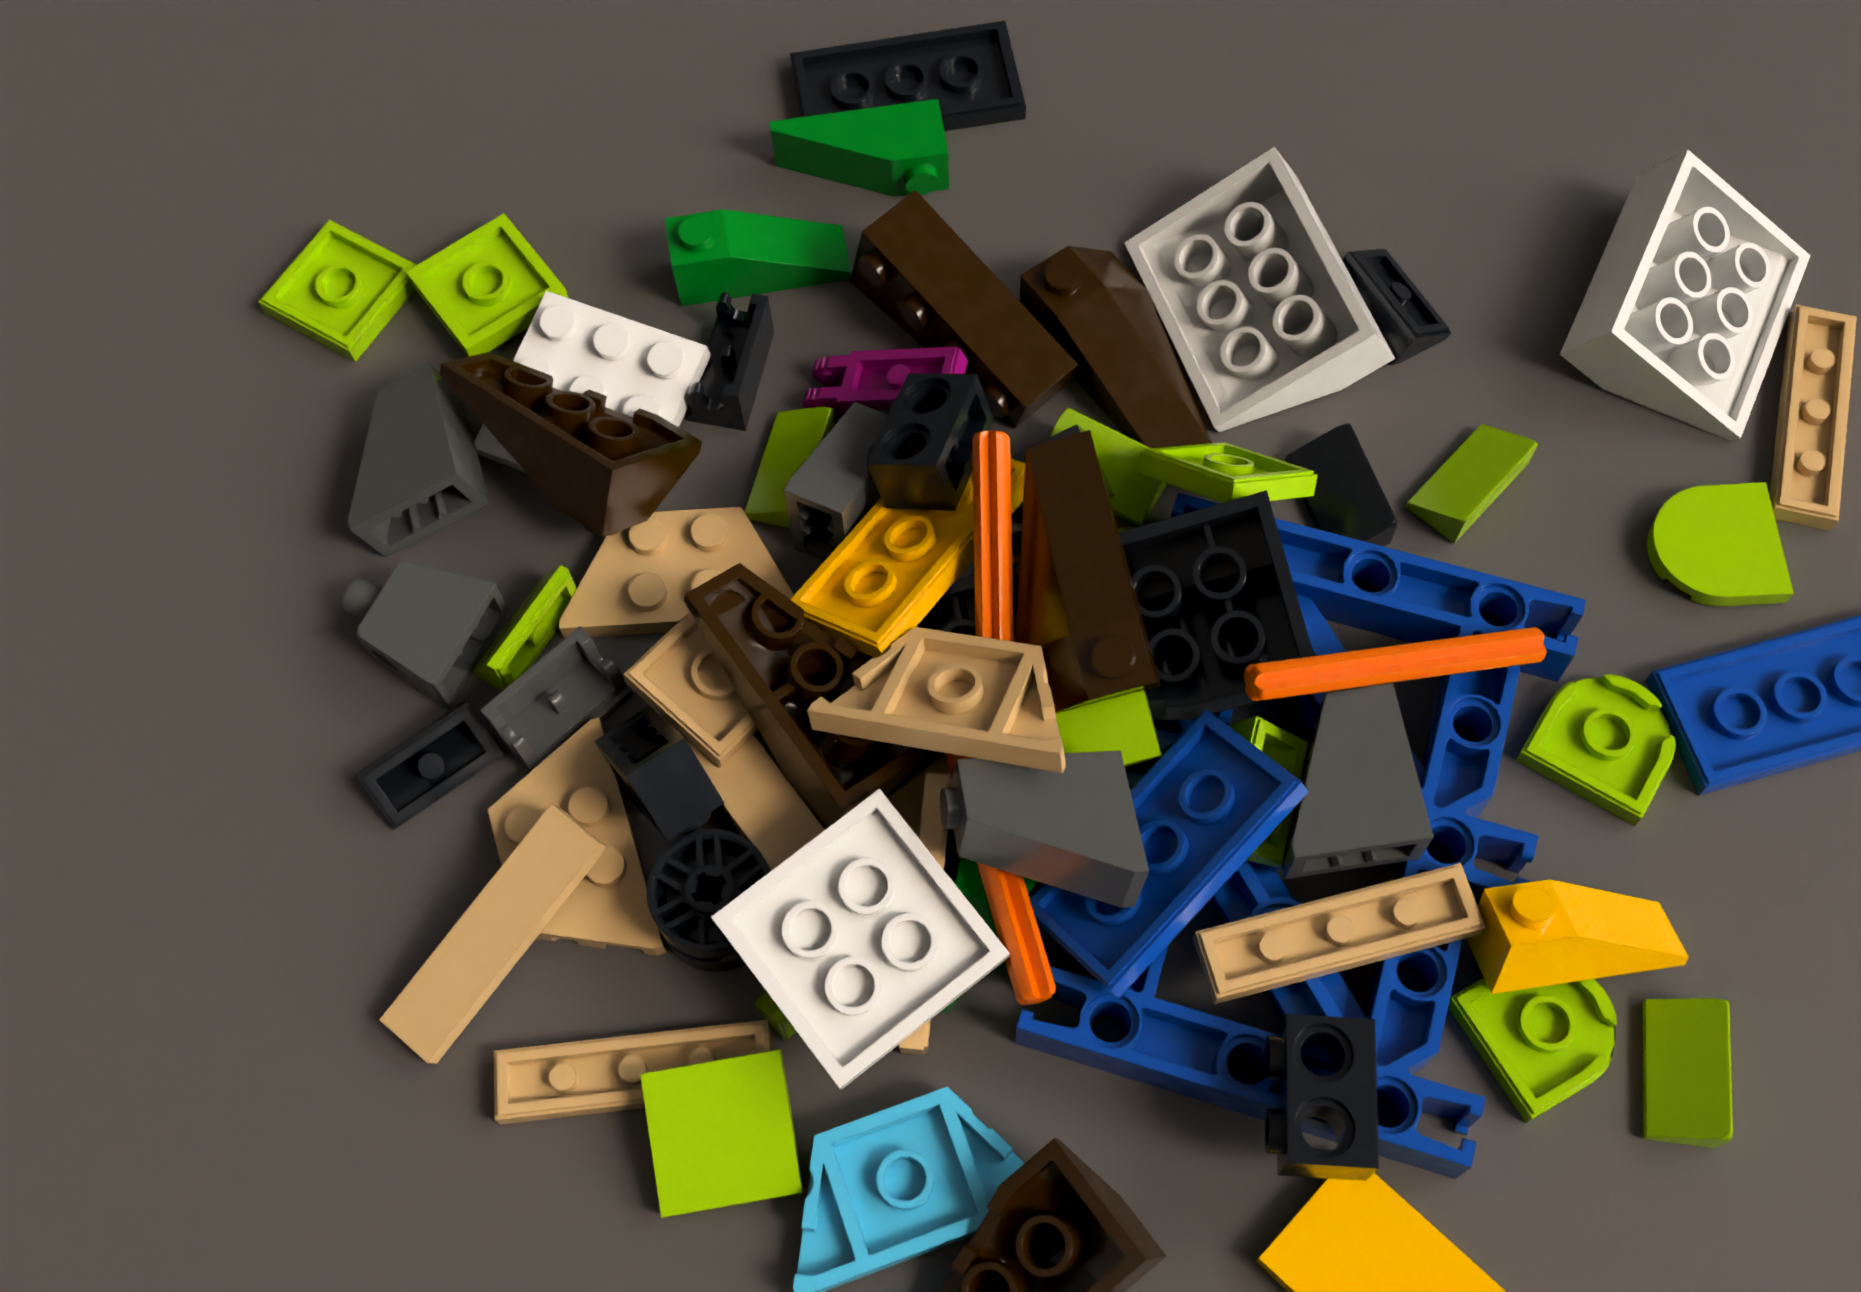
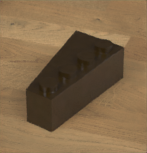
[850,190,1078,429]

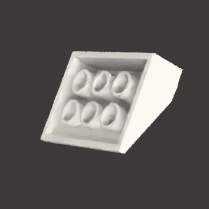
[1124,147,1395,432]
[1560,150,1811,441]

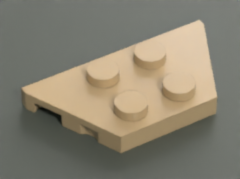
[559,507,794,639]
[807,627,1066,773]
[487,717,667,956]

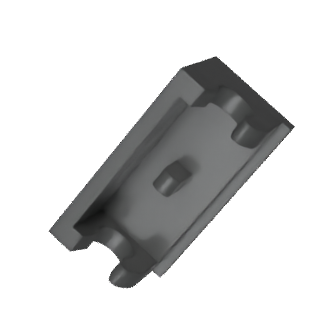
[480,626,633,772]

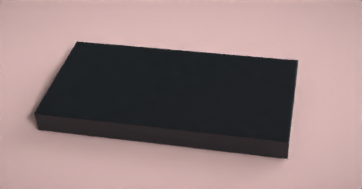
[790,21,1026,131]

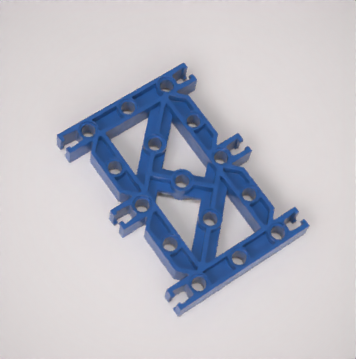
[1015,493,1586,1179]

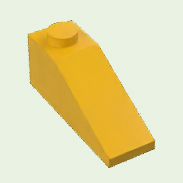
[1466,879,1689,994]

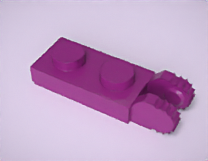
[802,347,968,418]

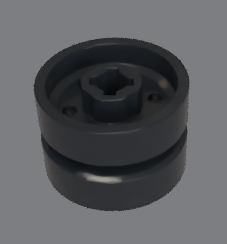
[646,829,770,972]

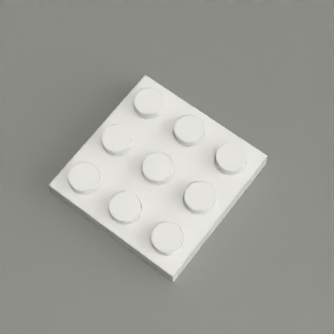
[474,291,711,473]
[711,789,1010,1090]

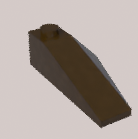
[1020,246,1212,448]
[440,352,702,537]
[1015,430,1161,713]
[683,563,937,830]
[941,1138,1167,1292]

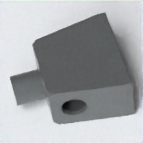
[343,561,510,709]

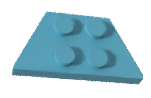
[793,1086,1025,1292]

